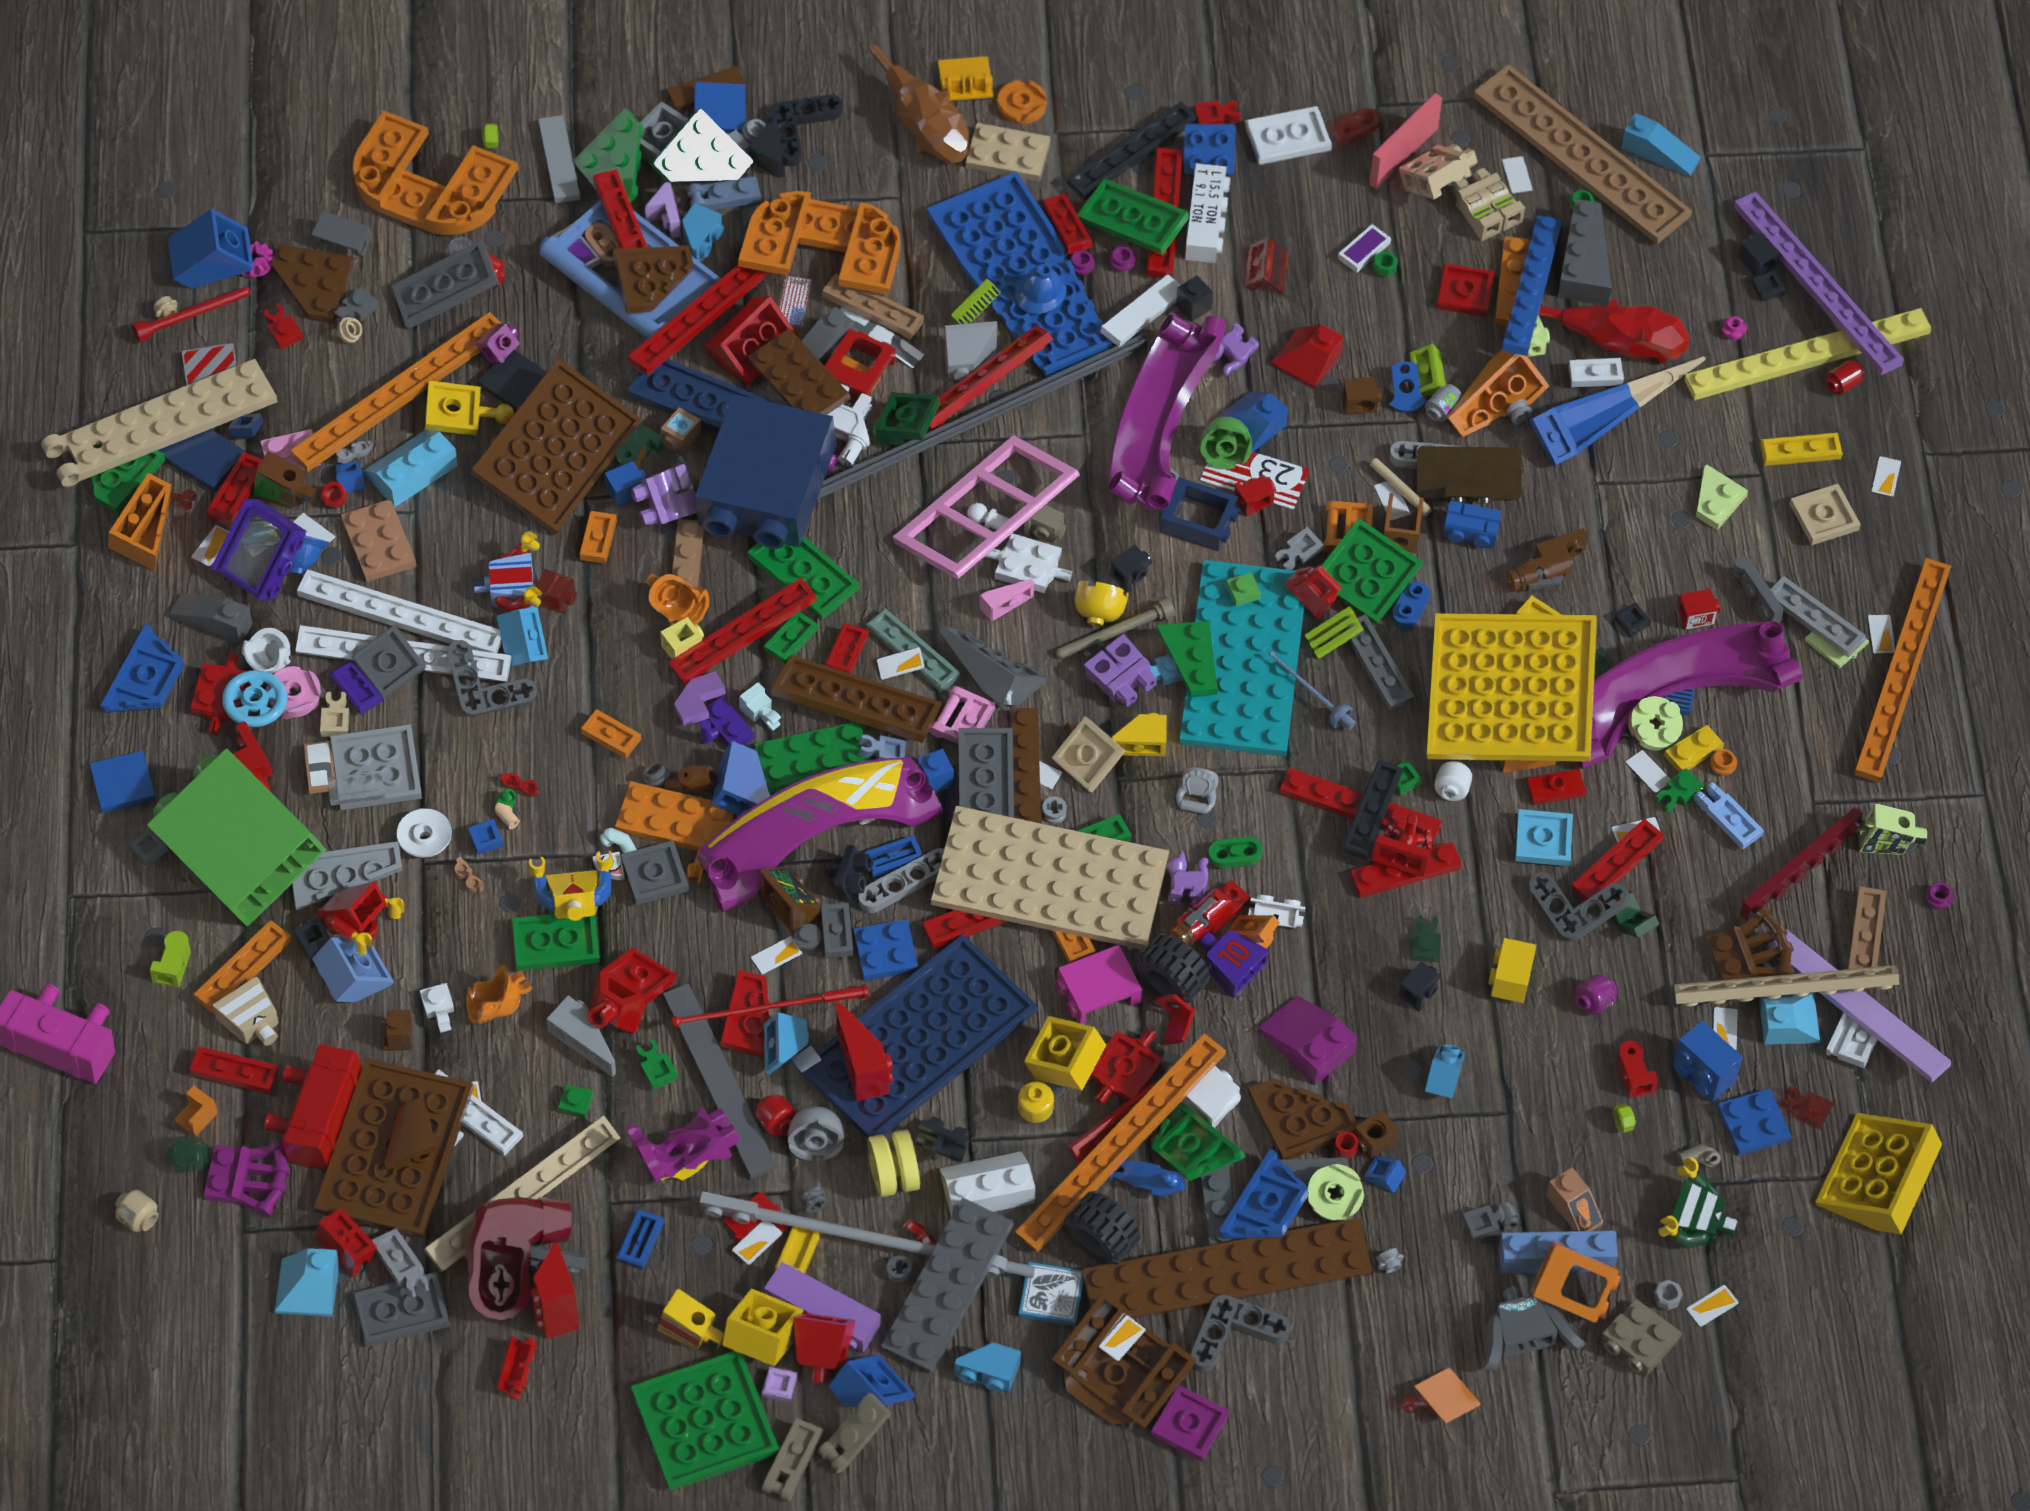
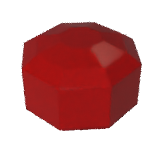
[320,481,348,509]

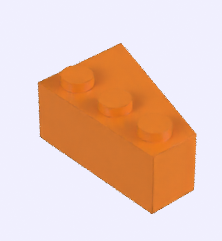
[108,473,172,571]

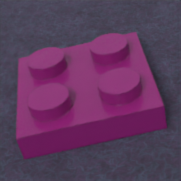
[1151,1385,1230,1462]

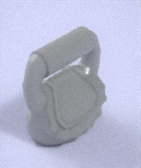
[1176,767,1219,815]

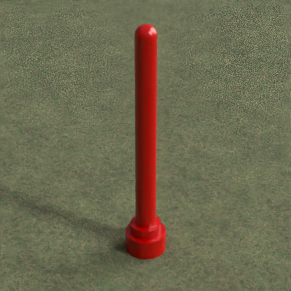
[132,287,251,343]

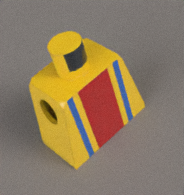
[657,1289,725,1350]

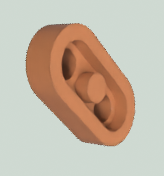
[585,223,619,267]

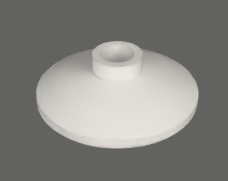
[397,809,452,858]

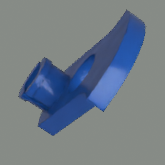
[1389,362,1428,413]

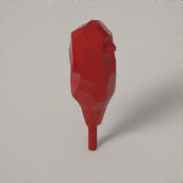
[1538,298,1690,364]

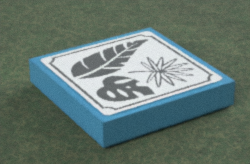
[1019,1262,1084,1327]

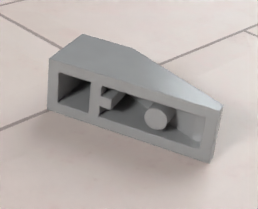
[547,996,616,1077]

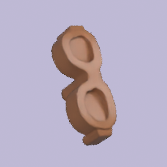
[455,857,484,893]

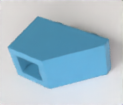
[682,203,724,262]
[1425,1044,1466,1098]
[955,1343,1021,1393]

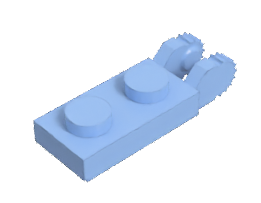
[1694,782,1764,850]

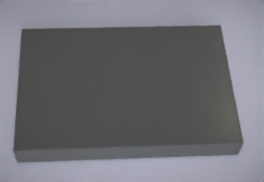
[353,1272,450,1347]

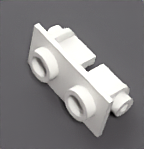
[1248,895,1305,929]

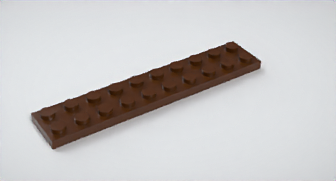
[1082,1218,1372,1319]

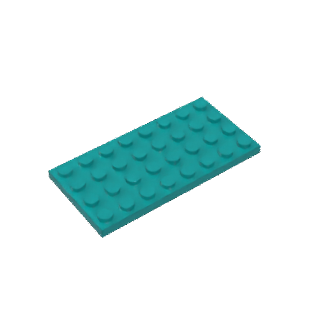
[1180,560,1304,757]

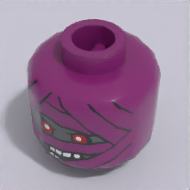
[1576,974,1617,1015]

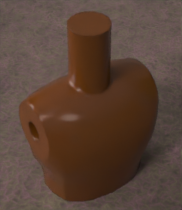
[665,765,717,795]

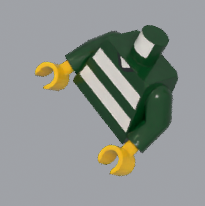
[1659,1158,1738,1249]

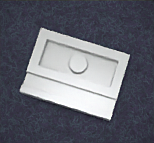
[1826,1013,1877,1068]

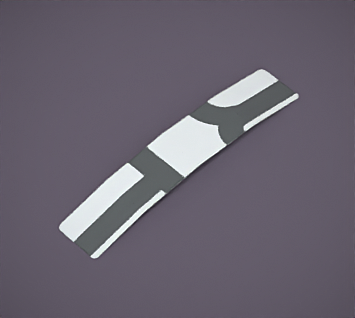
[840,307,924,368]

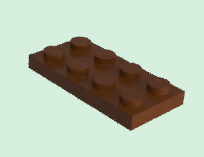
[748,328,850,415]

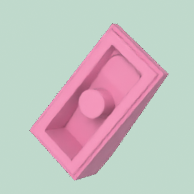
[979,579,1034,621]

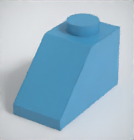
[764,1013,809,1075]

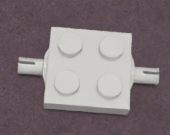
[985,534,1072,593]

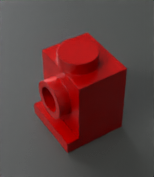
[1234,475,1276,517]

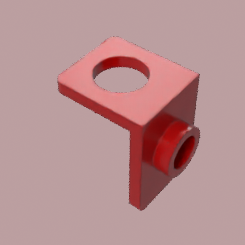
[1155,994,1195,1046]

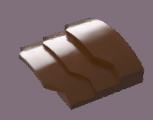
[1052,1292,1196,1429]

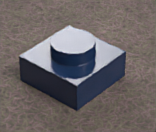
[228,414,264,438]

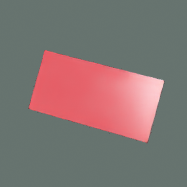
[1369,93,1442,189]

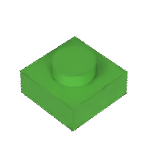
[1226,573,1261,606]

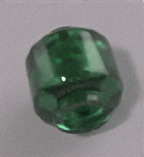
[167,1135,210,1173]

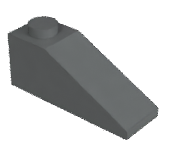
[802,307,854,364]
[169,593,253,645]

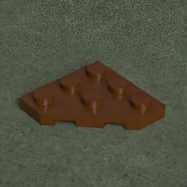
[272,244,354,324]
[613,246,694,313]
[1248,1078,1358,1160]

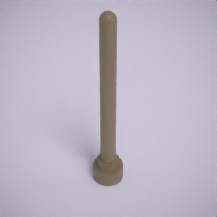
[1056,597,1175,659]

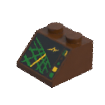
[760,867,821,936]

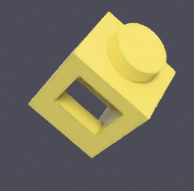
[661,617,704,659]

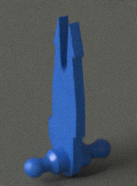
[1109,1160,1185,1197]

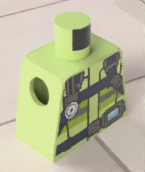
[1859,804,1927,855]

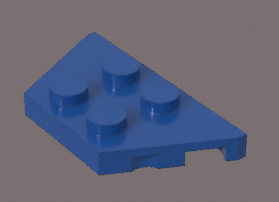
[100,624,184,712]
[1219,1149,1309,1239]

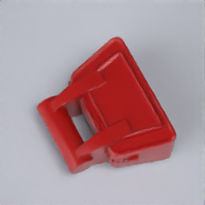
[1285,565,1342,619]

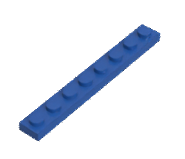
[1502,215,1562,356]

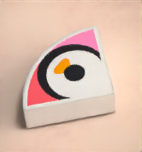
[593,852,625,880]

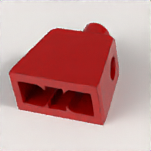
[794,1312,855,1383]

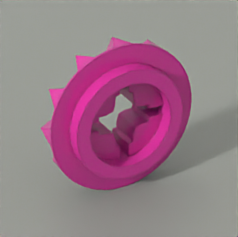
[242,241,274,277]

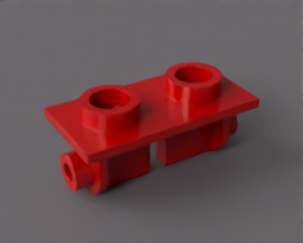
[496,1336,537,1400]

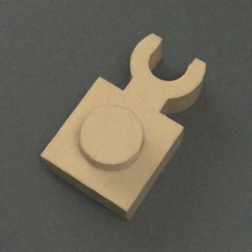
[320,692,350,737]

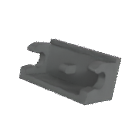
[311,211,373,256]

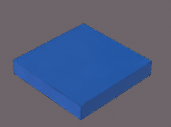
[694,82,746,133]
[90,750,156,813]

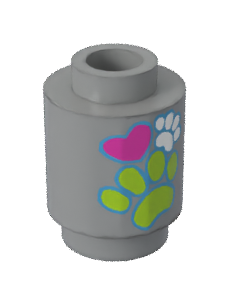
[1425,384,1462,422]

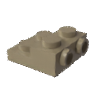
[1601,1299,1682,1377]

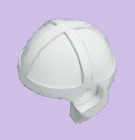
[242,628,291,674]

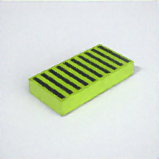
[952,279,1001,324]

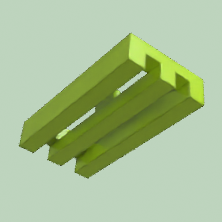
[1305,607,1364,659]

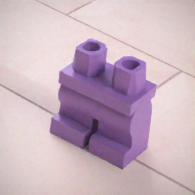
[630,464,697,525]
[1084,634,1157,707]

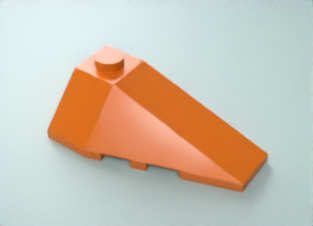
[1446,350,1549,437]

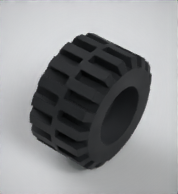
[1135,933,1210,1006]
[1064,1191,1141,1265]

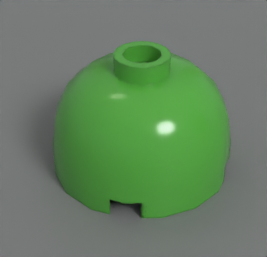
[1200,416,1252,469]

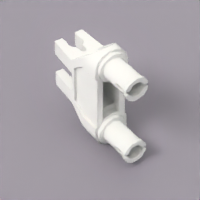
[828,384,872,467]

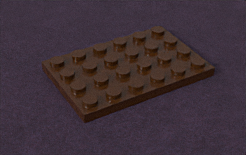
[470,358,643,535]
[314,1058,474,1238]

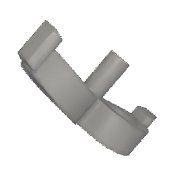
[336,441,372,463]

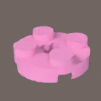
[266,666,321,719]

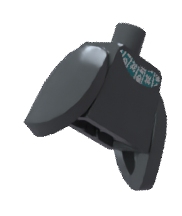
[1484,1287,1586,1371]

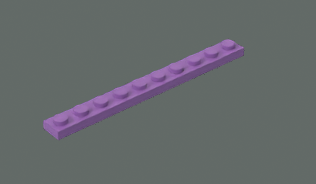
[1734,192,1904,375]

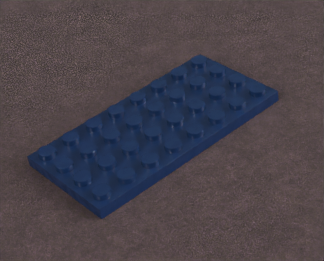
[799,934,1038,1139]

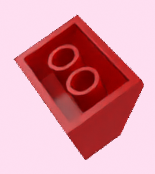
[705,296,799,385]
[531,1242,580,1339]

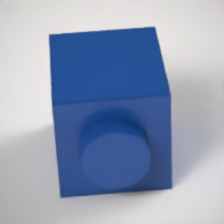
[605,461,647,507]
[918,749,954,793]

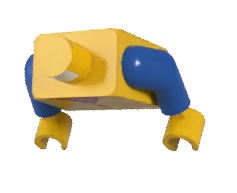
[529,851,614,921]

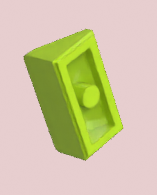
[1409,344,1446,396]

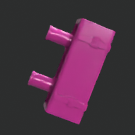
[0,983,115,1084]

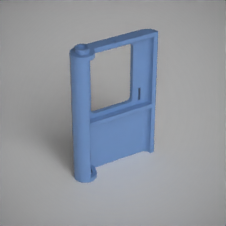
[539,200,721,340]

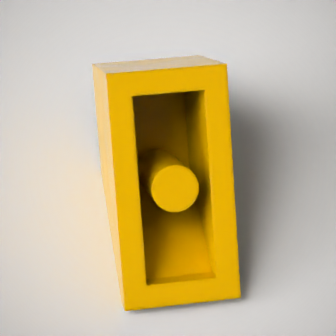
[1112,713,1167,757]

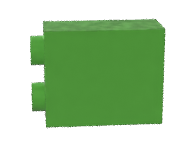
[147,748,326,927]

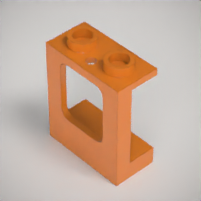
[1530,1239,1620,1323]

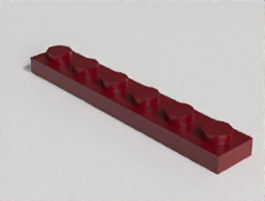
[1739,807,1863,922]

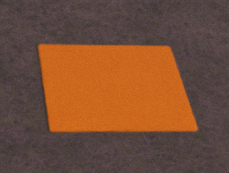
[1415,1368,1481,1423]

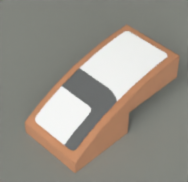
[304,741,337,794]

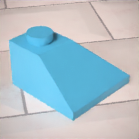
[1758,992,1820,1045]
[275,1248,339,1317]

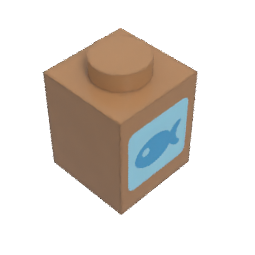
[661,407,701,455]

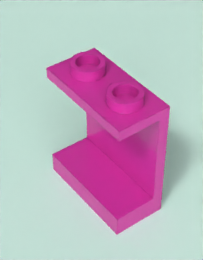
[1055,945,1142,1024]

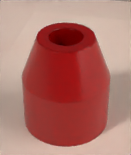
[1335,1132,1358,1159]

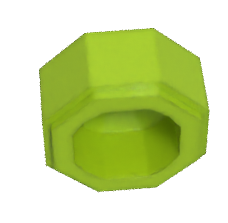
[482,124,498,148]
[1613,1103,1636,1133]

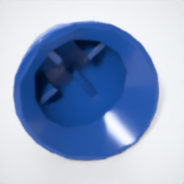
[1015,264,1066,314]
[275,528,330,574]

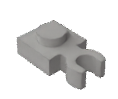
[1275,527,1324,570]

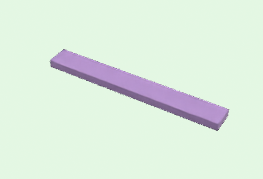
[1767,929,1951,1083]

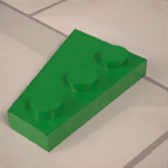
[1156,621,1218,696]

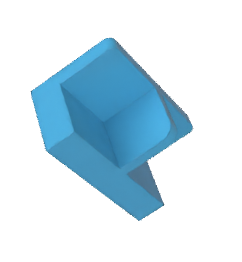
[497,607,548,667]

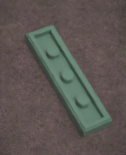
[866,608,960,693]

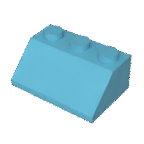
[363,430,457,507]

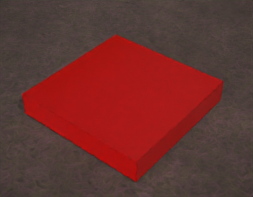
[1436,263,1494,317]

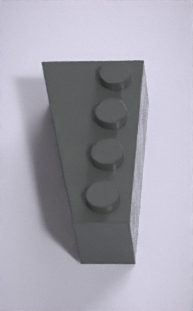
[1558,199,1611,306]

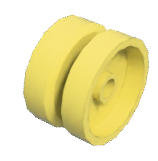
[868,1129,920,1198]

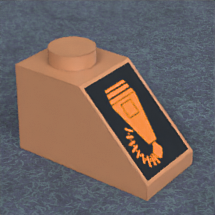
[1546,1168,1603,1232]

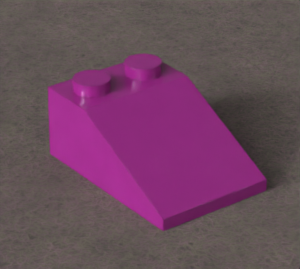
[1258,995,1357,1085]

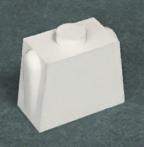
[1181,1066,1241,1128]

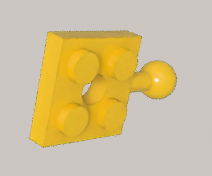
[425,381,515,436]

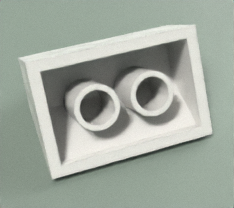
[939,1151,1035,1217]

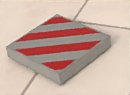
[182,343,237,385]

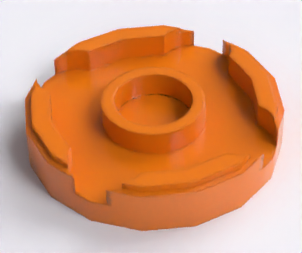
[997,80,1047,125]

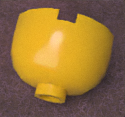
[1074,581,1129,626]

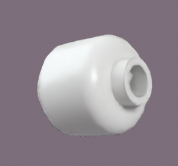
[1435,761,1472,801]

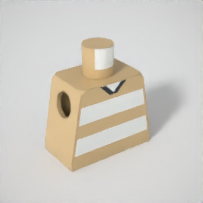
[213,976,279,1046]

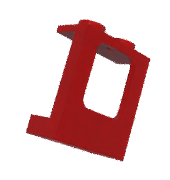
[825,328,896,403]

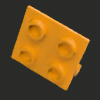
[938,56,993,101]

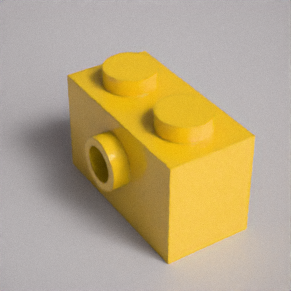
[1488,938,1536,1003]

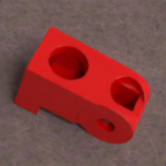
[1617,1041,1658,1098]

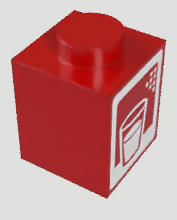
[1677,589,1721,630]

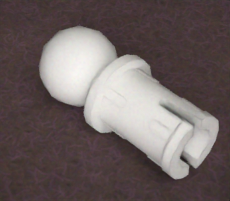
[967,503,1011,536]

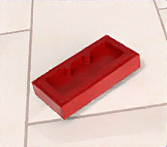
[825,623,869,674]
[1527,769,1586,805]

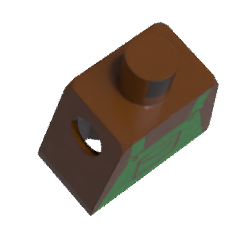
[254,451,317,508]

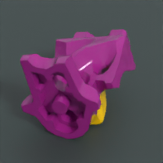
[626,1107,741,1184]

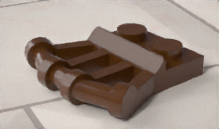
[1707,906,1794,980]

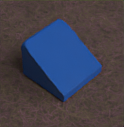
[335,461,365,492]
[1363,1156,1406,1193]

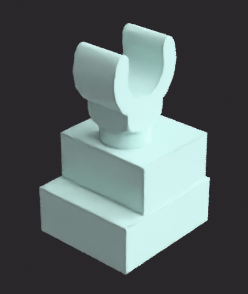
[739,683,781,731]

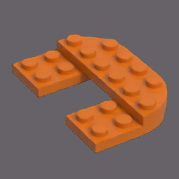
[353,110,518,235]
[738,191,901,295]

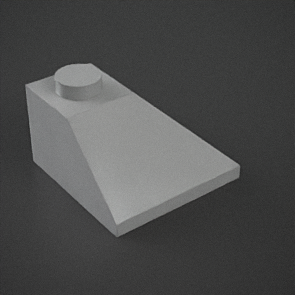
[945,321,997,381]

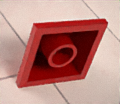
[1271,324,1344,389]

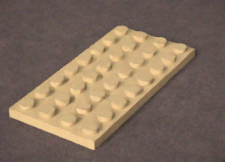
[931,806,1169,950]

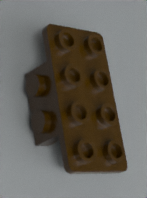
[1417,446,1522,504]

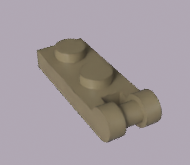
[818,1393,892,1473]
[762,1418,823,1502]

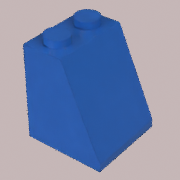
[168,209,254,289]

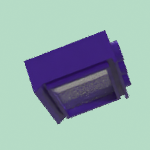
[211,499,307,600]

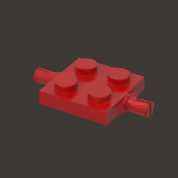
[191,652,251,735]
[1089,1028,1162,1106]

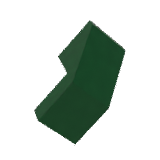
[1601,891,1659,938]

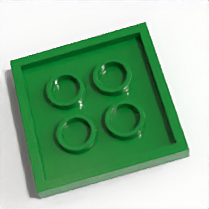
[1322,518,1423,626]

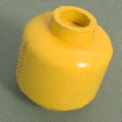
[1018,1082,1054,1123]

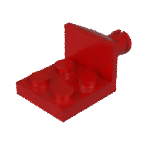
[587,947,677,1033]

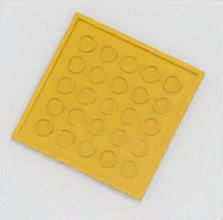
[1427,614,1597,762]

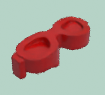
[500,773,539,797]
[902,1220,937,1245]

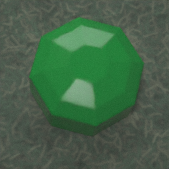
[1373,251,1398,277]

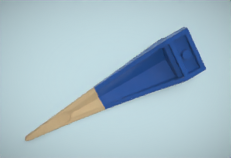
[1529,357,1706,466]

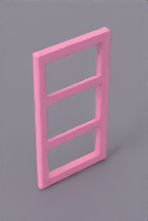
[893,435,1080,579]

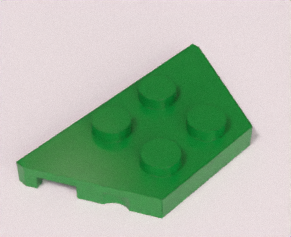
[1151,1102,1245,1181]

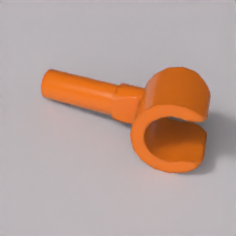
[686,849,704,884]

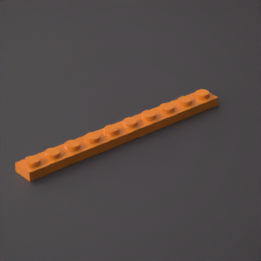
[290,312,502,472]
[1854,558,1951,783]
[1015,1033,1226,1253]

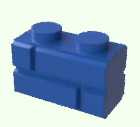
[1443,500,1502,549]

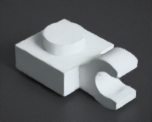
[420,983,454,1033]

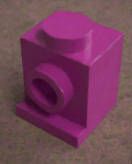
[475,323,520,364]

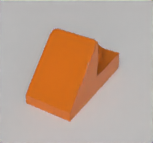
[1225,915,1280,949]

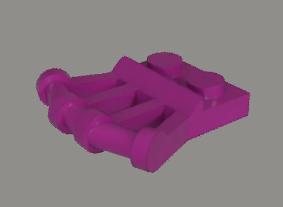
[204,1141,290,1218]

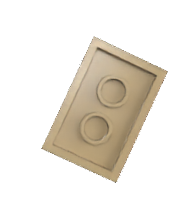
[966,123,1051,182]

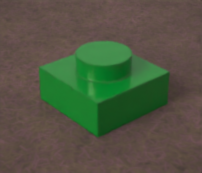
[558,1084,594,1119]

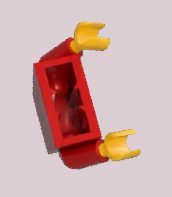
[316,881,404,955]

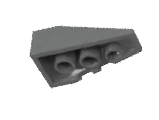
[939,626,1047,707]

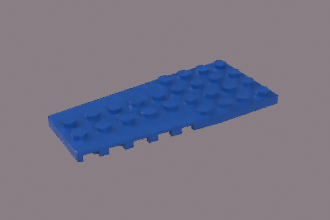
[927,171,1113,376]

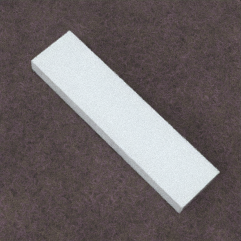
[1100,274,1180,347]
[434,1069,523,1156]

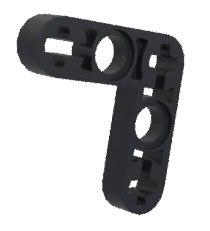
[771,95,843,167]

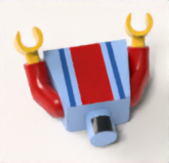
[474,531,542,612]

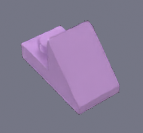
[645,182,681,239]

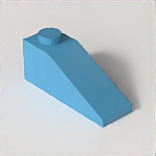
[1621,113,1701,178]

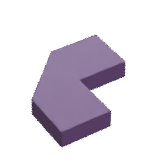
[674,671,726,726]

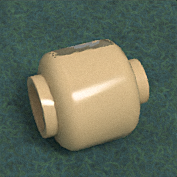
[115,1190,158,1232]

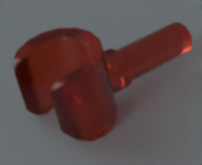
[171,490,197,510]

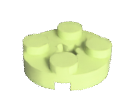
[1628,696,1683,751]
[1307,1164,1364,1222]

